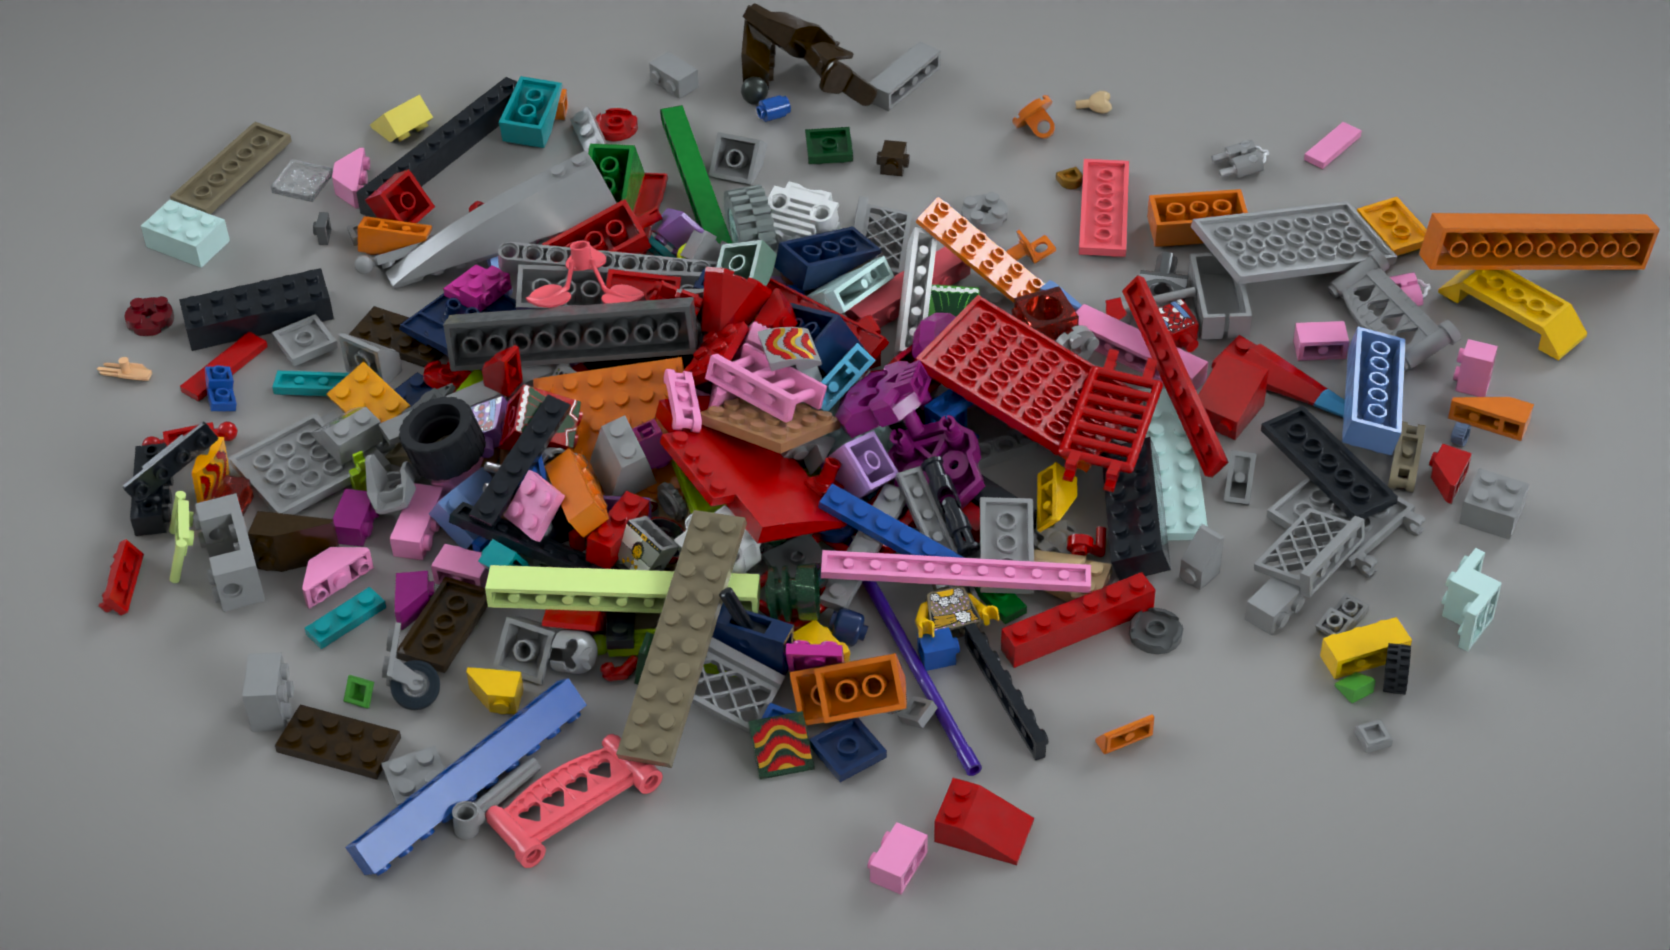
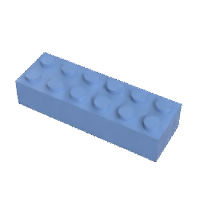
[1342,326,1405,455]

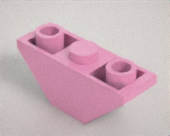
[332,148,370,208]
[302,547,374,609]

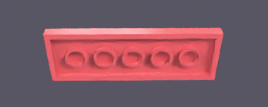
[1079,159,1129,257]

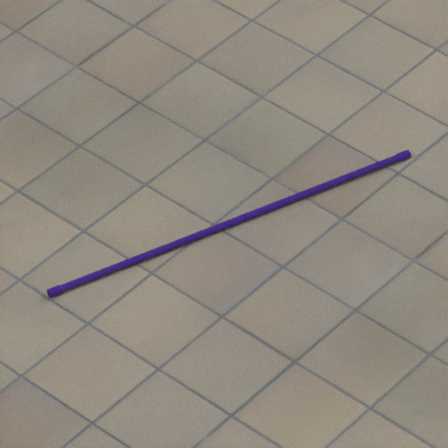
[803,464,982,776]

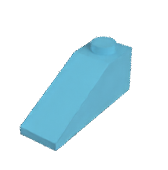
[820,343,876,411]

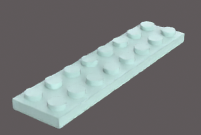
[1138,388,1208,540]

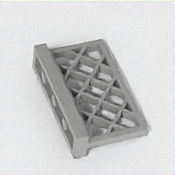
[853,196,912,276]
[1254,508,1365,597]
[692,637,785,736]

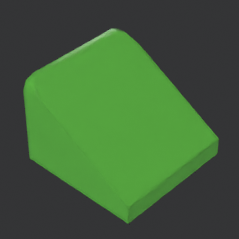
[1334,672,1376,704]

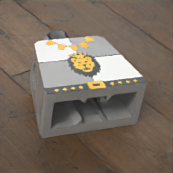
[618,516,679,571]

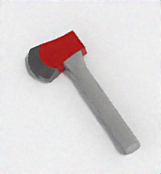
[1105,287,1196,325]

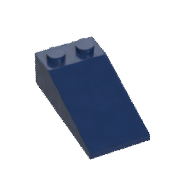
[774,226,881,291]

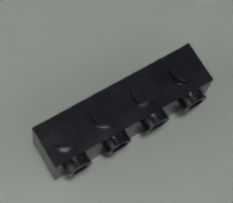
[130,443,174,536]

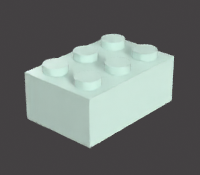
[141,200,230,268]

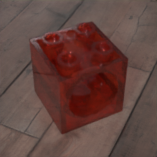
[1011,286,1079,350]

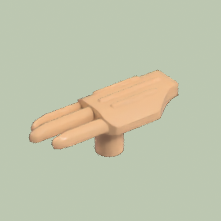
[97,357,152,381]

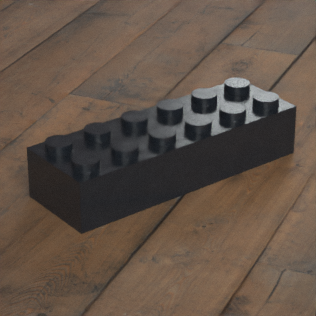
[179,268,334,351]
[1101,437,1171,581]

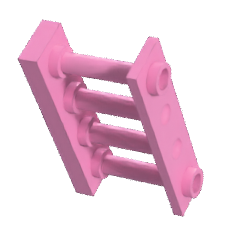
[705,343,827,423]

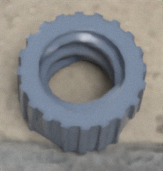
[1451,422,1471,447]

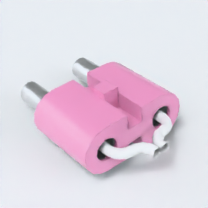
[1370,272,1431,309]

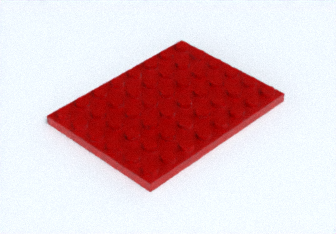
[914,295,1144,473]

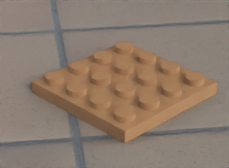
[700,397,841,454]

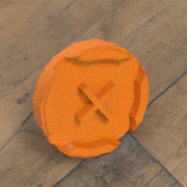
[1012,95,1055,139]

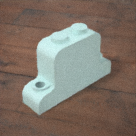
[807,256,894,314]

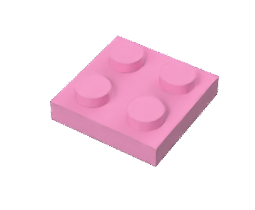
[504,470,565,542]

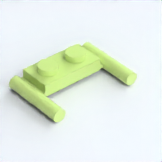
[169,491,194,583]

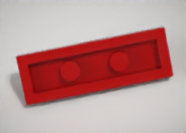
[98,539,144,615]

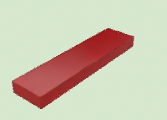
[180,332,268,402]

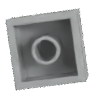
[1459,468,1530,540]
[242,652,294,732]

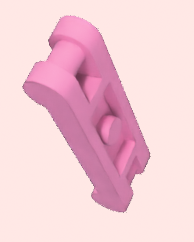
[664,369,702,433]

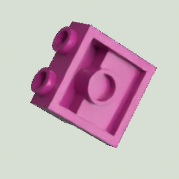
[443,265,512,312]

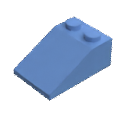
[429,467,493,549]

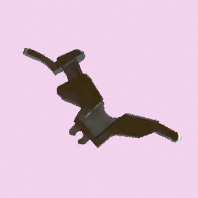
[742,3,877,106]

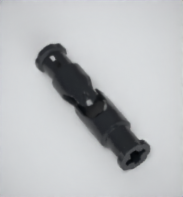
[921,456,980,557]

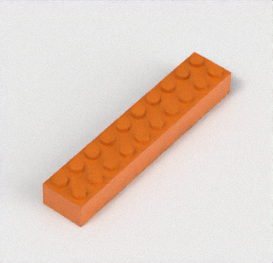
[1419,213,1660,270]

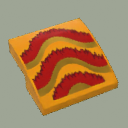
[191,437,230,503]

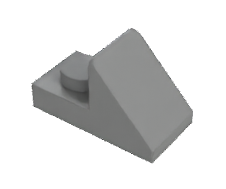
[781,436,835,475]
[1224,450,1257,504]

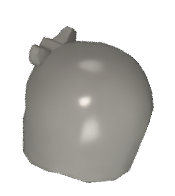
[550,630,598,674]

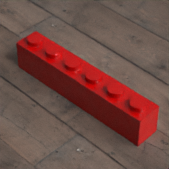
[1001,572,1156,668]

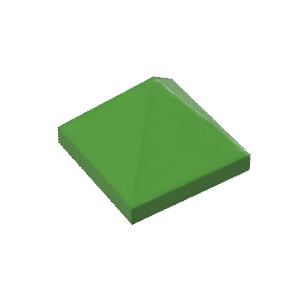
[343,675,374,709]

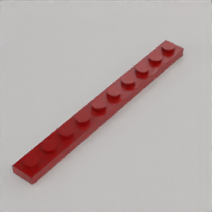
[1122,275,1229,478]

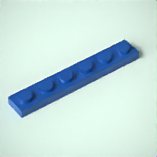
[818,483,965,558]

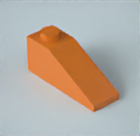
[357,216,432,255]
[1448,397,1534,441]

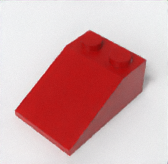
[934,778,1034,865]

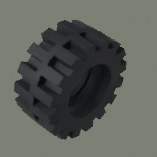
[1383,643,1411,695]

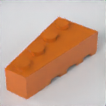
[544,448,609,538]

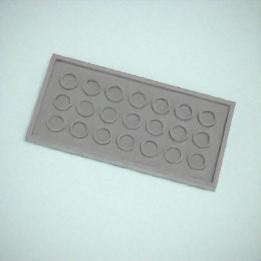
[1191,201,1398,284]

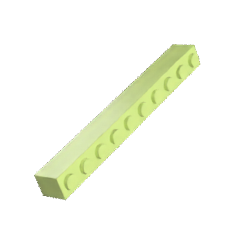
[485,565,760,614]

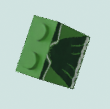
[928,285,980,317]

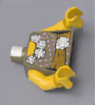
[915,584,1000,638]

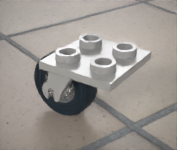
[382,622,440,710]

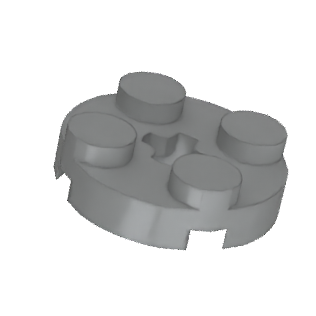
[962,192,1008,231]
[1055,325,1099,360]

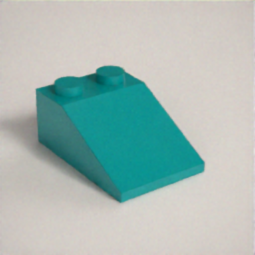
[499,76,563,148]

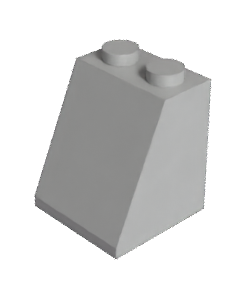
[590,415,657,496]

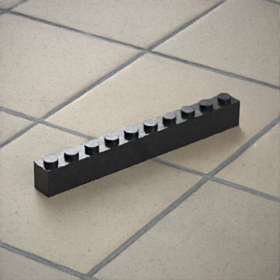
[356,77,517,218]

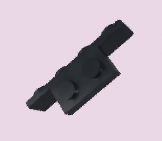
[123,422,219,503]

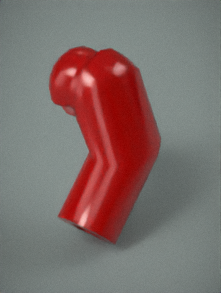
[600,655,638,681]

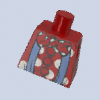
[1158,299,1199,352]

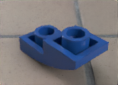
[205,365,237,411]

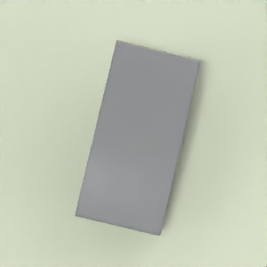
[1316,593,1369,636]

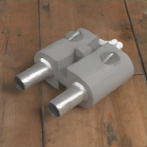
[1211,140,1269,178]

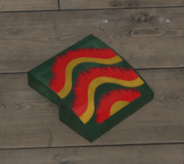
[748,711,815,780]

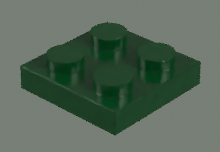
[805,127,853,164]

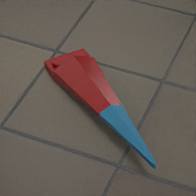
[1211,335,1345,418]

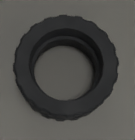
[399,396,486,481]

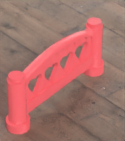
[485,734,663,868]

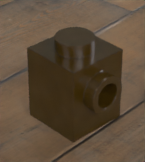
[876,140,910,176]

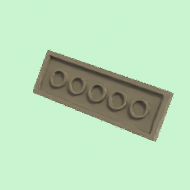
[170,122,292,214]

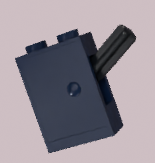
[712,587,794,676]

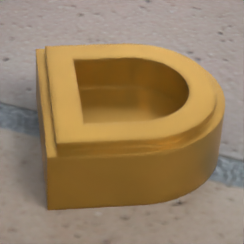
[1056,167,1083,189]

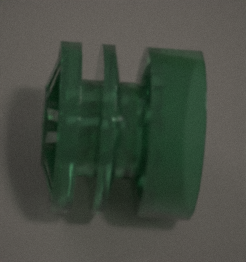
[765,564,820,622]

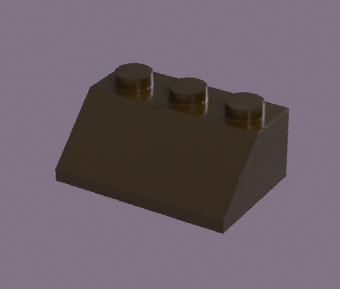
[741,20,776,90]

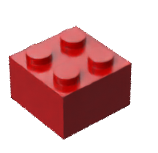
[365,169,435,223]

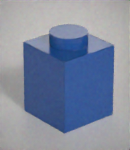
[917,627,960,671]

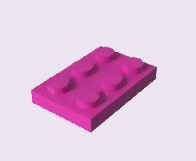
[786,640,844,672]

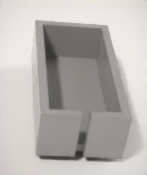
[1188,253,1252,339]

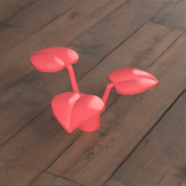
[526,241,644,308]

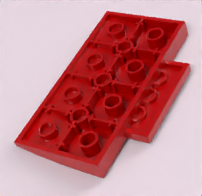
[655,396,847,544]

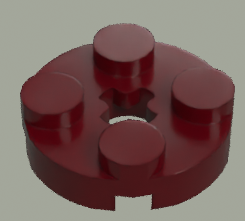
[124,296,174,336]

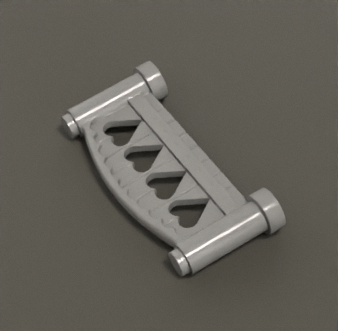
[1327,248,1461,371]

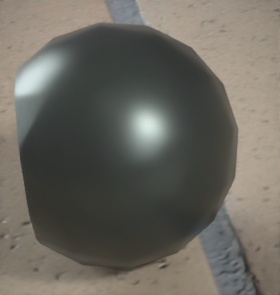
[741,76,768,104]

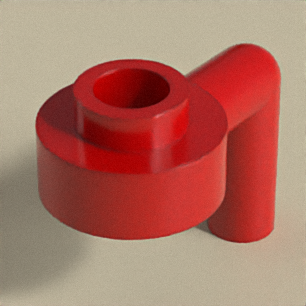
[1067,526,1107,558]

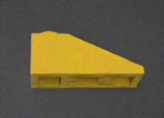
[1037,462,1077,533]

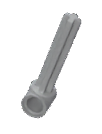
[452,758,541,839]

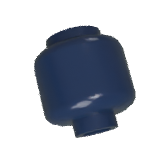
[828,608,868,647]

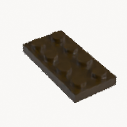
[349,306,444,367]
[396,576,488,673]
[275,704,401,780]

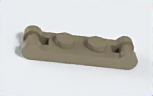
[1388,421,1426,493]

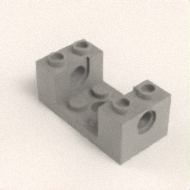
[193,493,265,612]

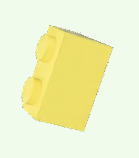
[370,95,433,142]

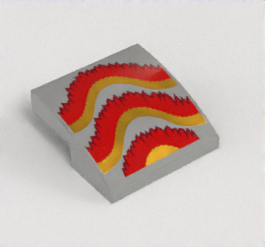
[758,327,822,371]

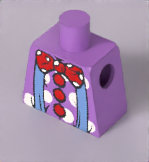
[471,396,508,458]

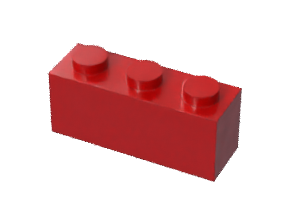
[586,491,650,569]

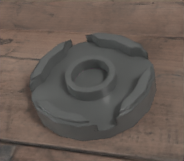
[1129,608,1183,654]

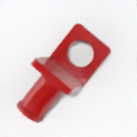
[804,457,844,497]

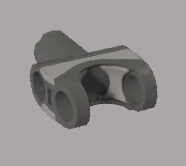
[1140,252,1188,303]

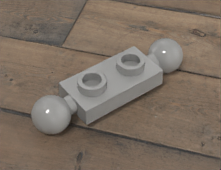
[355,235,434,274]

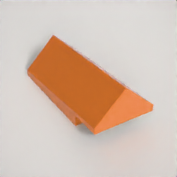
[789,653,907,726]

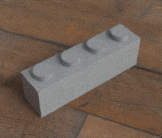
[869,42,941,111]

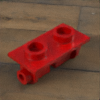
[649,280,703,317]

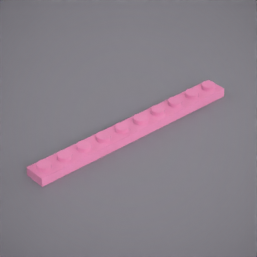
[821,550,1091,593]

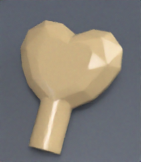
[1075,91,1112,114]

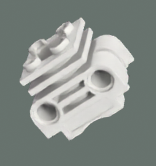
[768,181,842,251]

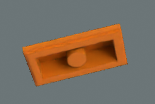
[1095,714,1155,754]

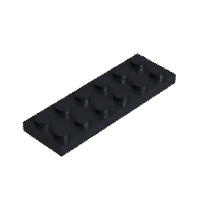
[1261,405,1398,519]

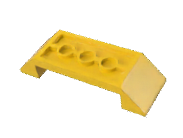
[1438,270,1587,361]

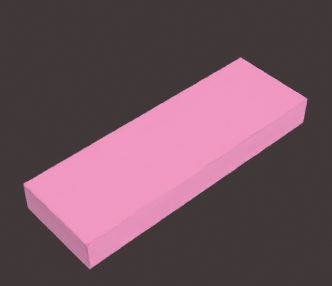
[1304,122,1362,169]

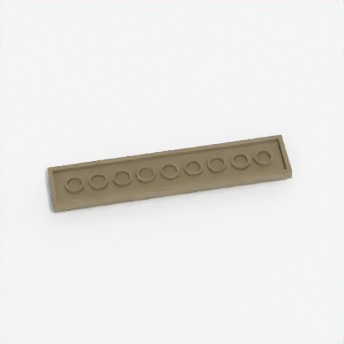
[616,510,747,768]

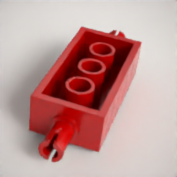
[542,199,663,267]

